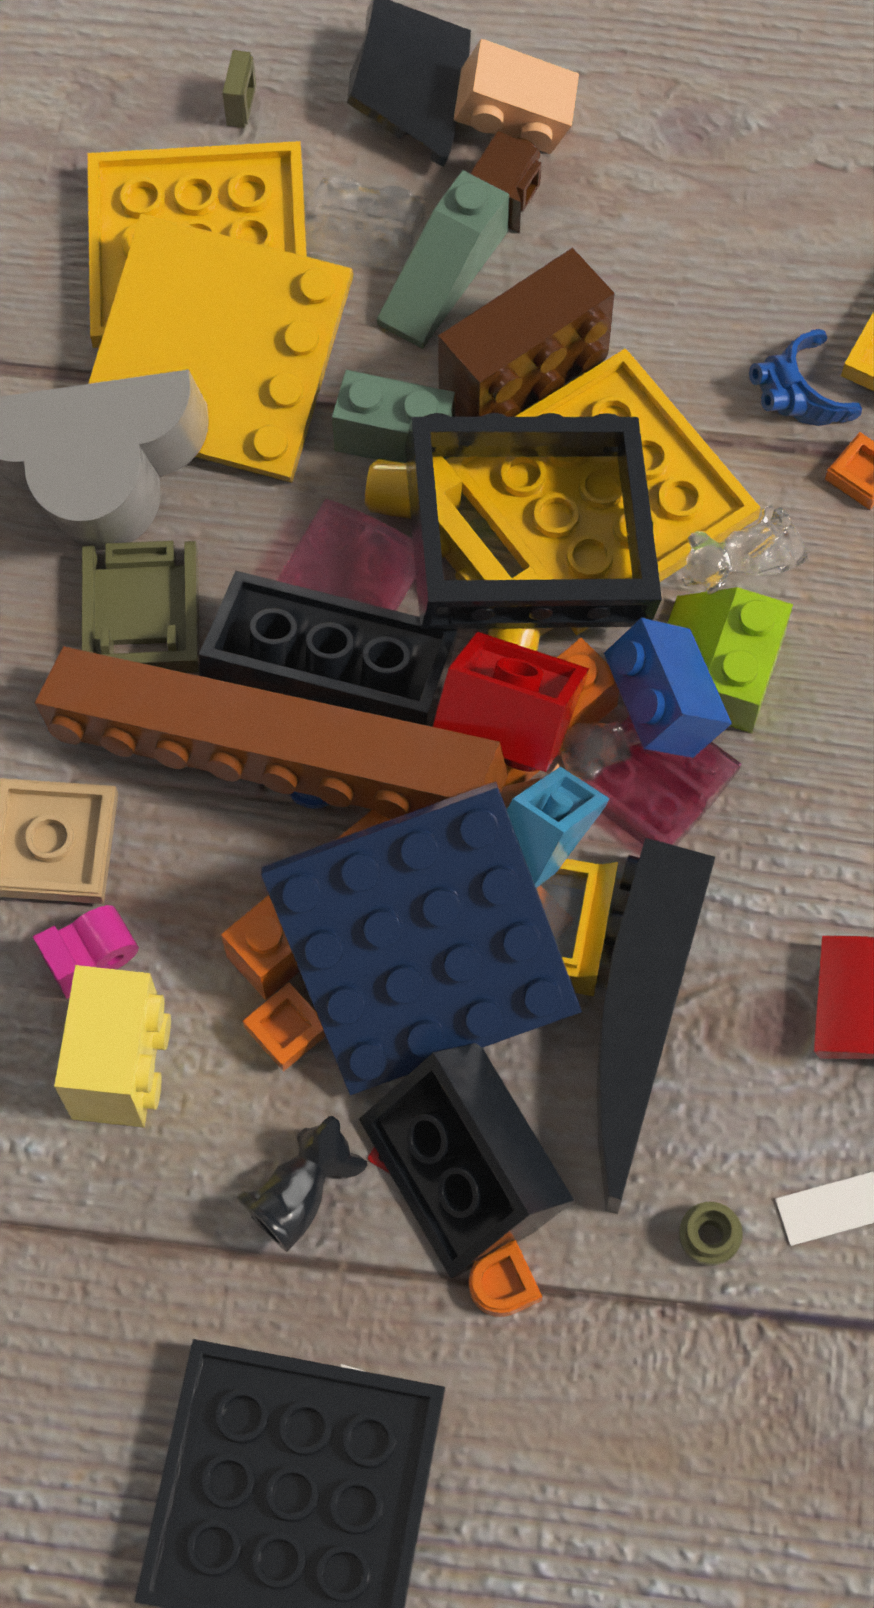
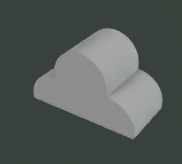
[0,369,209,549]

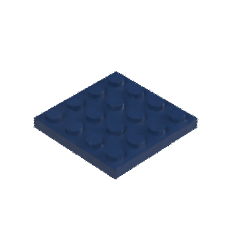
[261,781,582,1095]

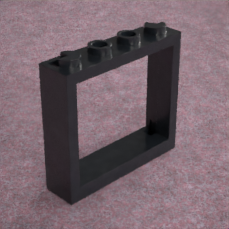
[405,413,662,629]

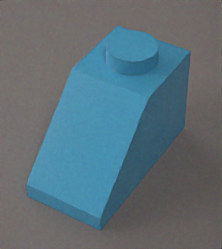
[507,766,610,888]

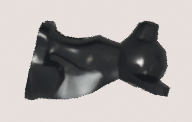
[237,1116,368,1252]

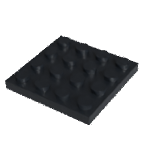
[134,1339,445,1608]

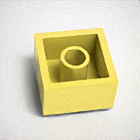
[54,965,171,1128]

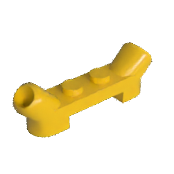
[365,456,554,651]

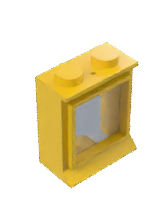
[536,859,618,996]

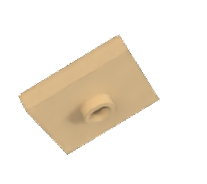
[0,778,118,904]

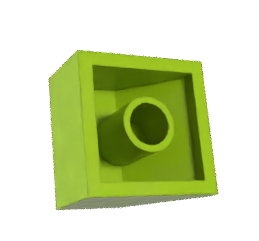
[667,587,793,733]

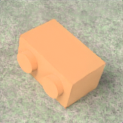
[454,38,579,154]

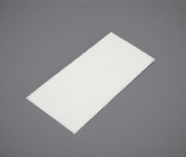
[775,1171,874,1246]

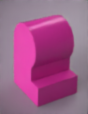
[32,905,139,999]

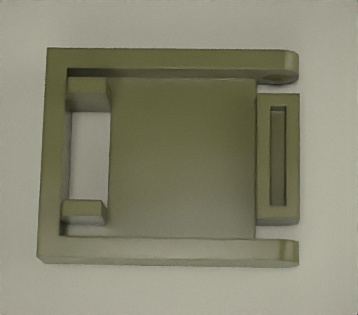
[82,540,200,673]

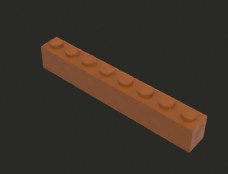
[35,646,508,819]

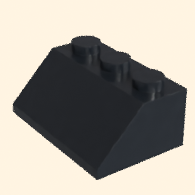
[359,1043,574,1279]

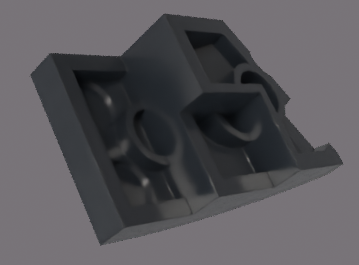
[347,0,471,167]

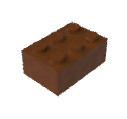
[438,247,615,417]

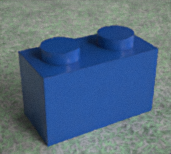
[604,618,732,758]

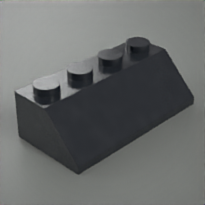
[199,571,458,727]

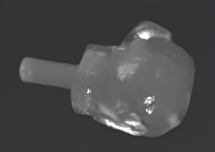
[560,721,641,781]

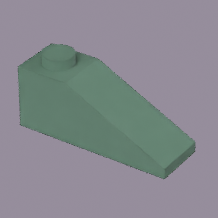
[377,170,509,349]

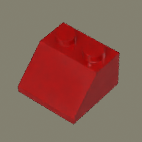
[433,632,589,772]

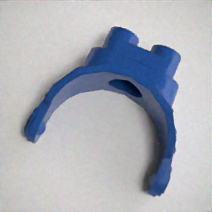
[749,329,862,426]

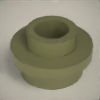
[679,1202,743,1266]

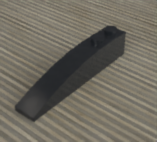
[596,838,715,1214]

